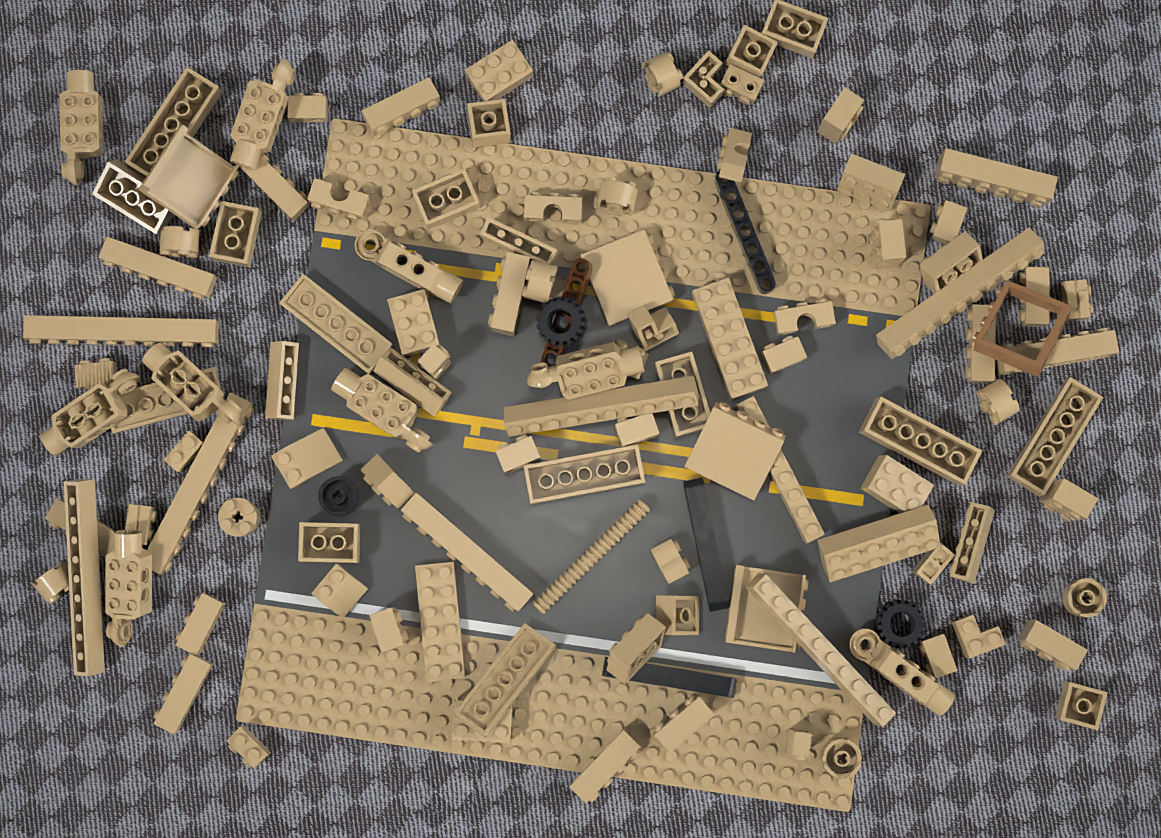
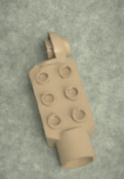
[230,58,296,170]
[59,70,104,186]
[355,230,464,304]
[527,342,645,400]
[142,343,242,425]
[331,368,433,453]
[40,369,141,456]
[105,530,152,647]
[849,629,955,716]

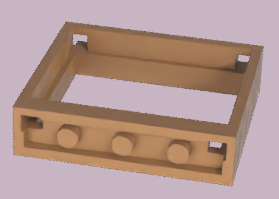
[972,280,1072,377]

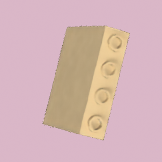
[138,124,240,229]
[580,229,675,328]
[684,402,786,500]
[724,565,808,653]

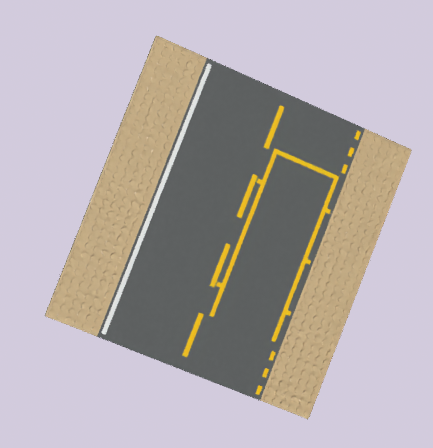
[236,119,931,812]

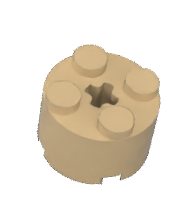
[642,52,683,97]
[596,177,638,216]
[160,226,200,258]
[522,260,558,303]
[976,379,1020,425]
[218,498,260,537]
[32,560,69,604]
[1063,578,1107,617]
[820,737,862,778]

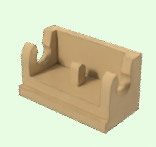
[912,543,955,585]

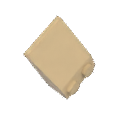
[271,428,343,490]

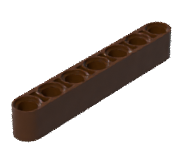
[540,258,593,385]

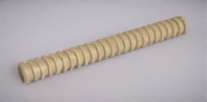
[533,499,650,614]

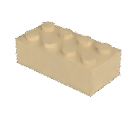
[92,159,173,234]
[488,252,531,337]
[654,352,710,438]

